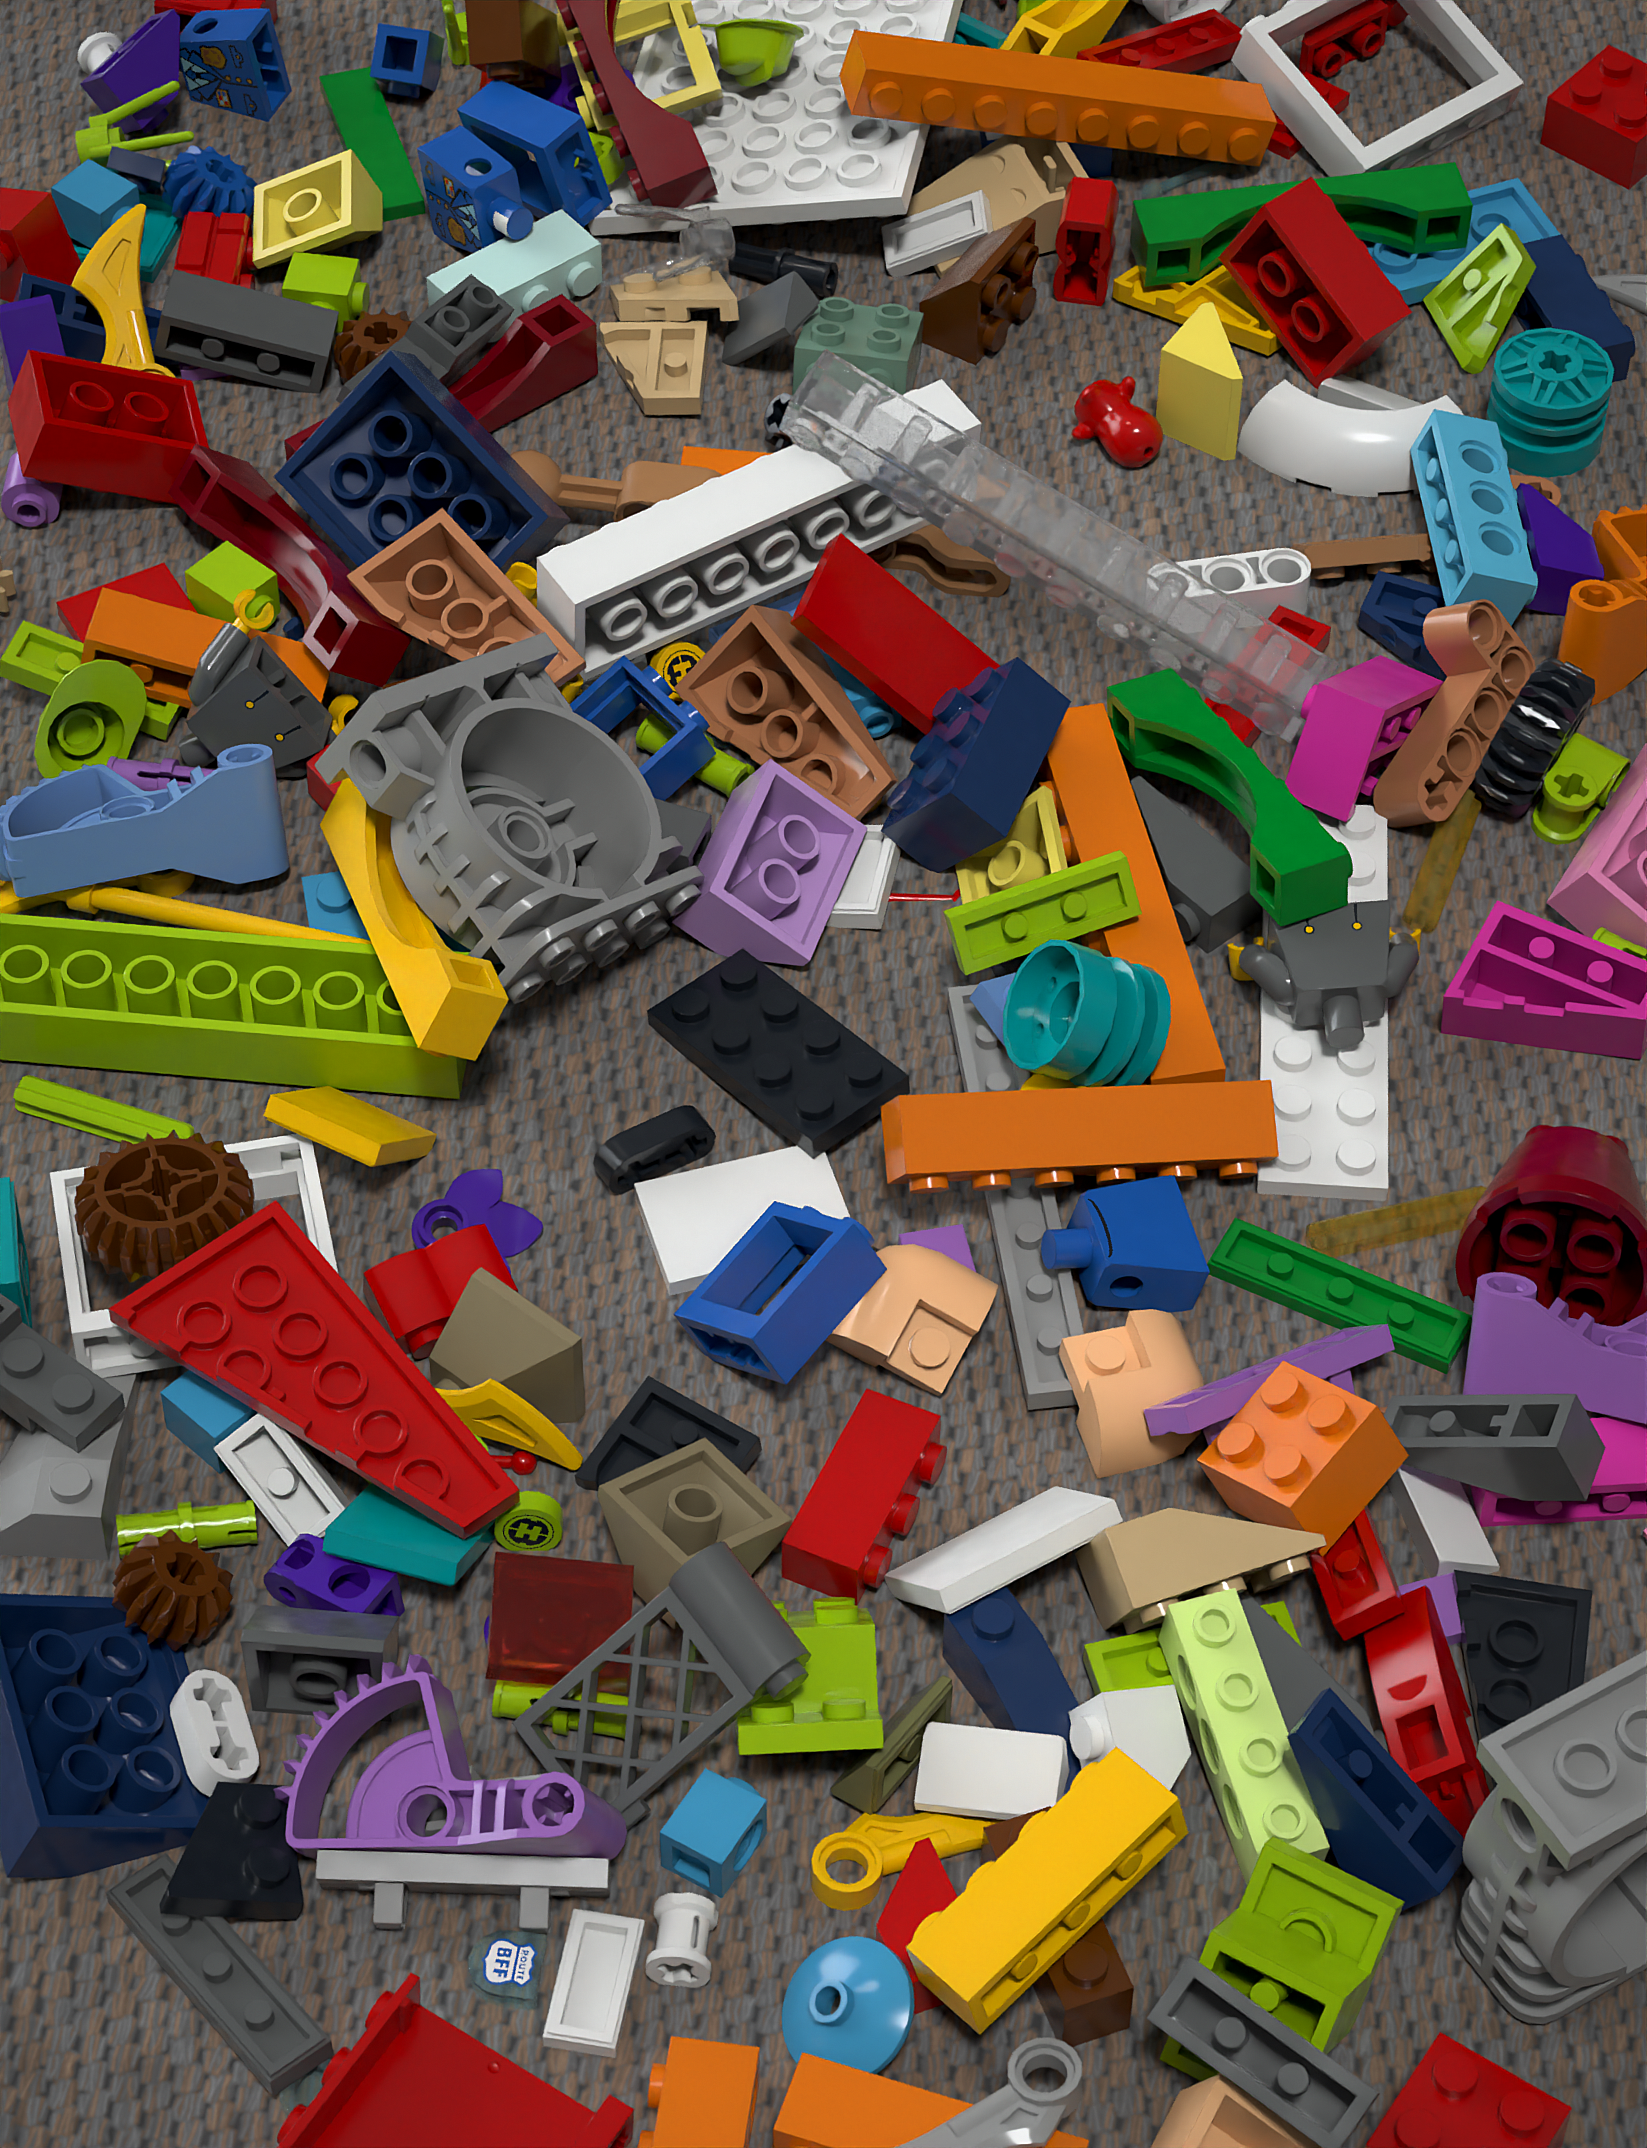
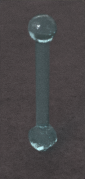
[1141,161,1234,199]

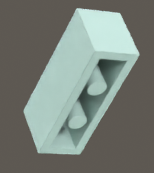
[427,209,602,343]

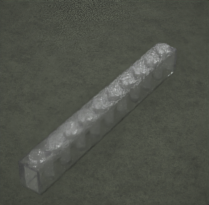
[779,349,1339,743]

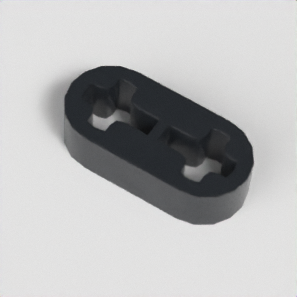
[593,1105,716,1195]

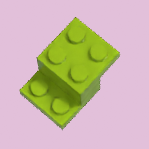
[735,1597,884,1755]
[1159,1836,1405,2113]

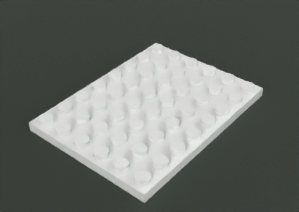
[588,0,963,236]

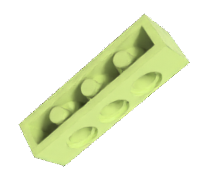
[1158,1588,1330,1885]

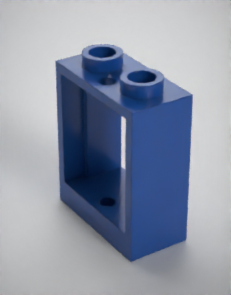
[457,78,613,227]
[570,655,716,801]
[674,1201,887,1384]

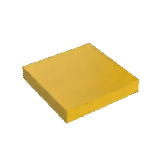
[263,1086,437,1167]

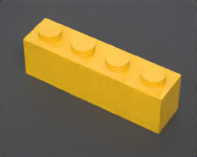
[906,1746,1189,2035]

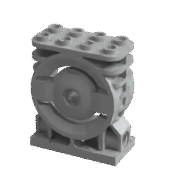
[314,632,705,1004]
[1456,1650,1647,2024]

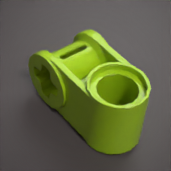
[1530,732,1631,844]

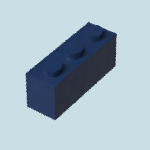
[1513,234,1635,382]

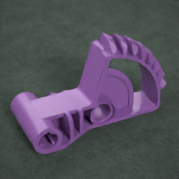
[1463,1272,1647,1424]
[273,1654,627,1861]

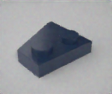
[1358,570,1447,681]

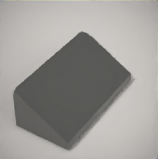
[721,272,820,366]

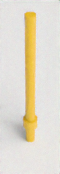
[37,882,372,944]

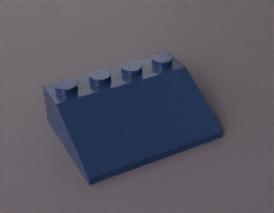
[273,350,571,574]
[0,1593,215,1878]

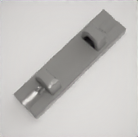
[316,1850,612,1934]

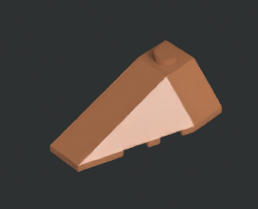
[347,508,587,688]
[674,604,898,821]

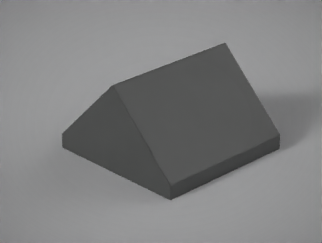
[240,1605,400,1722]

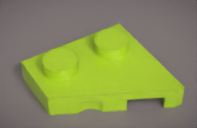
[1422,223,1536,374]

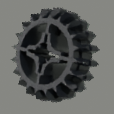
[1473,656,1595,819]

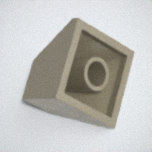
[429,1267,586,1424]
[597,1438,792,1629]

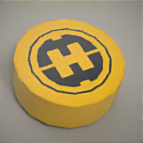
[649,641,706,702]

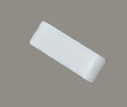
[1141,548,1311,639]

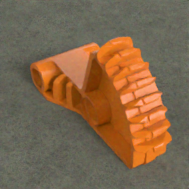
[1557,504,1647,706]

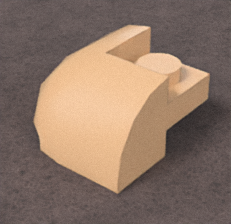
[826,1244,998,1396]
[1058,1309,1204,1479]

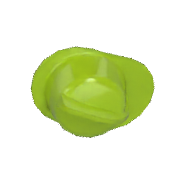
[698,18,804,87]
[34,659,147,779]

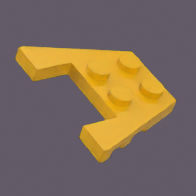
[1112,184,1283,356]

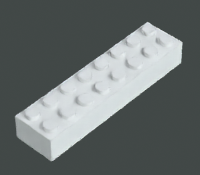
[537,379,981,681]

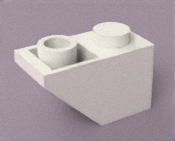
[1068,1685,1191,1790]

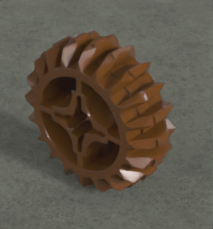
[74,1130,256,1283]

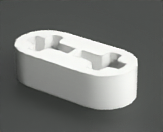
[170,1669,259,1797]

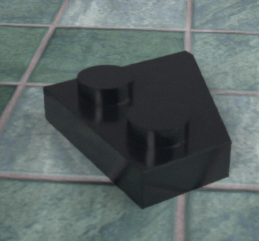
[575,1376,762,1491]
[159,1782,304,1920]

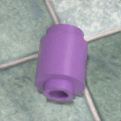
[1,452,64,527]

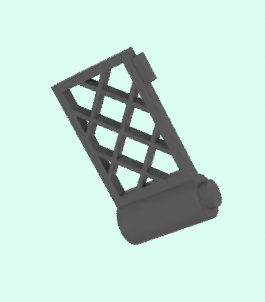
[512,1541,812,1831]

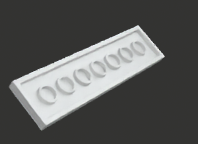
[1257,803,1388,1201]

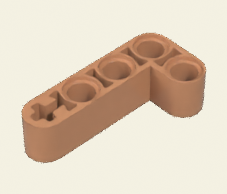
[1373,599,1536,828]

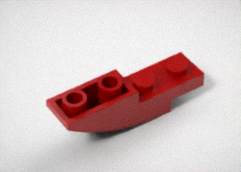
[1299,0,1409,78]
[1364,1586,1490,1839]

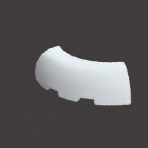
[1237,380,1463,497]

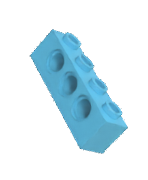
[1410,409,1538,626]

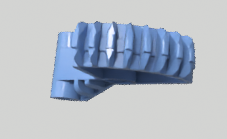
[0,744,289,898]

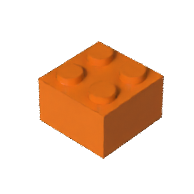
[1197,1361,1409,1557]

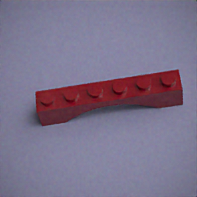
[555,0,718,219]
[284,294,598,462]
[168,444,413,687]

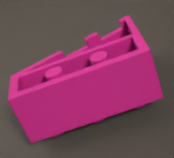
[1285,655,1444,822]
[1441,900,1647,1059]

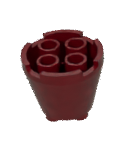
[1455,1125,1647,1327]

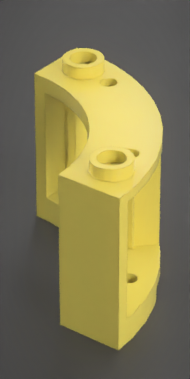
[556,0,724,137]

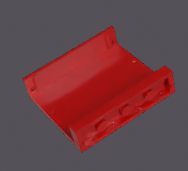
[276,1972,634,2148]

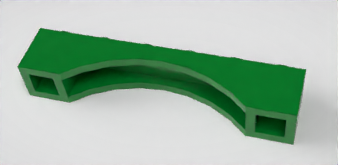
[1130,162,1473,287]
[1107,668,1353,927]

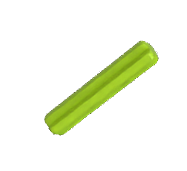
[13,1075,195,1144]

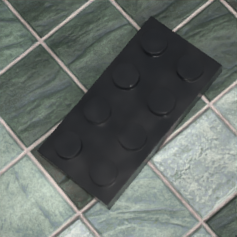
[647,948,910,1158]

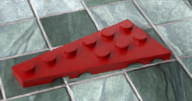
[108,1200,520,1539]

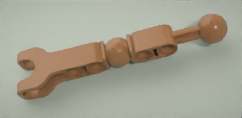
[510,449,1020,597]

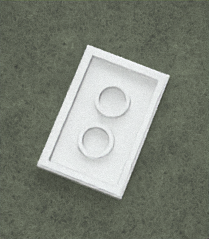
[634,1146,850,1296]
[884,1486,1123,1614]

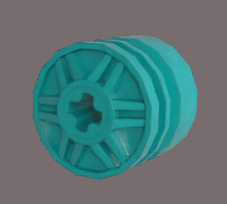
[1486,328,1614,478]
[1003,940,1171,1087]

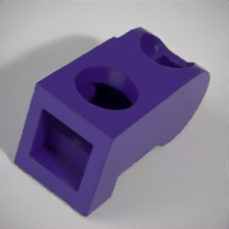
[264,1533,405,1616]

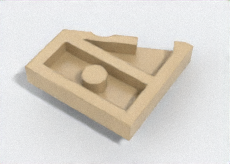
[610,266,739,322]
[600,321,709,415]

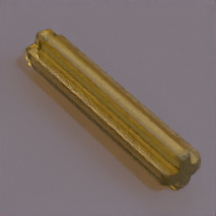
[1402,789,1482,932]
[1305,1185,1487,1257]

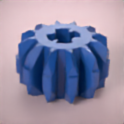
[161,145,257,219]

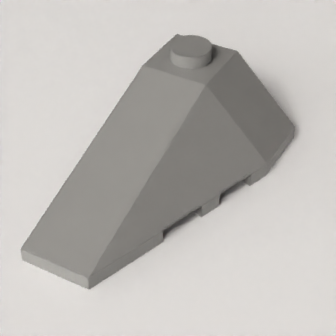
[0,1345,142,1561]

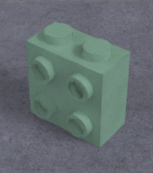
[792,297,924,409]

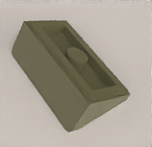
[831,1675,953,1815]

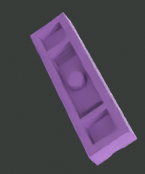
[1143,1324,1395,1445]

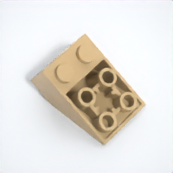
[903,134,1089,278]
[1075,1508,1327,1635]

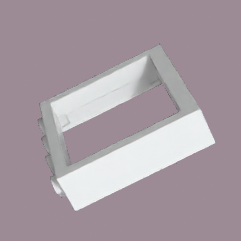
[1231,0,1524,177]
[50,1134,338,1378]

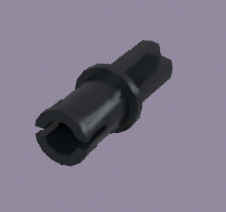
[728,243,839,298]

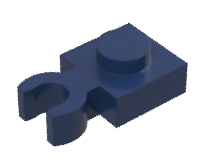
[106,146,166,195]

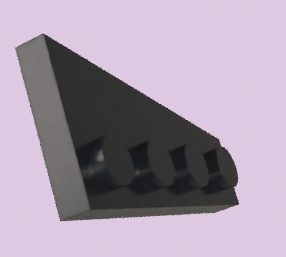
[1452,1570,1593,1793]

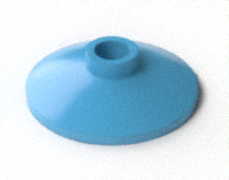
[782,1936,915,2074]

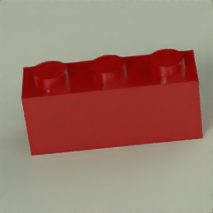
[782,1388,947,1606]

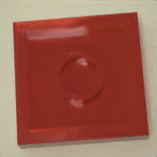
[485,1551,634,1693]

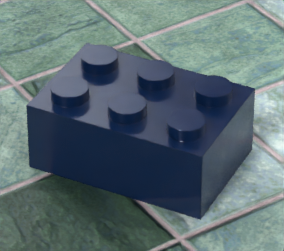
[881,657,1071,873]

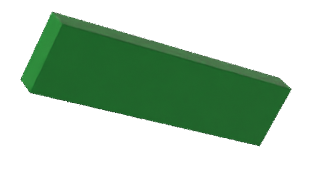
[319,66,425,222]
[1207,1217,1472,1374]

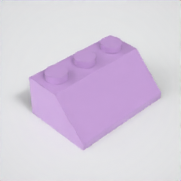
[672,759,868,966]

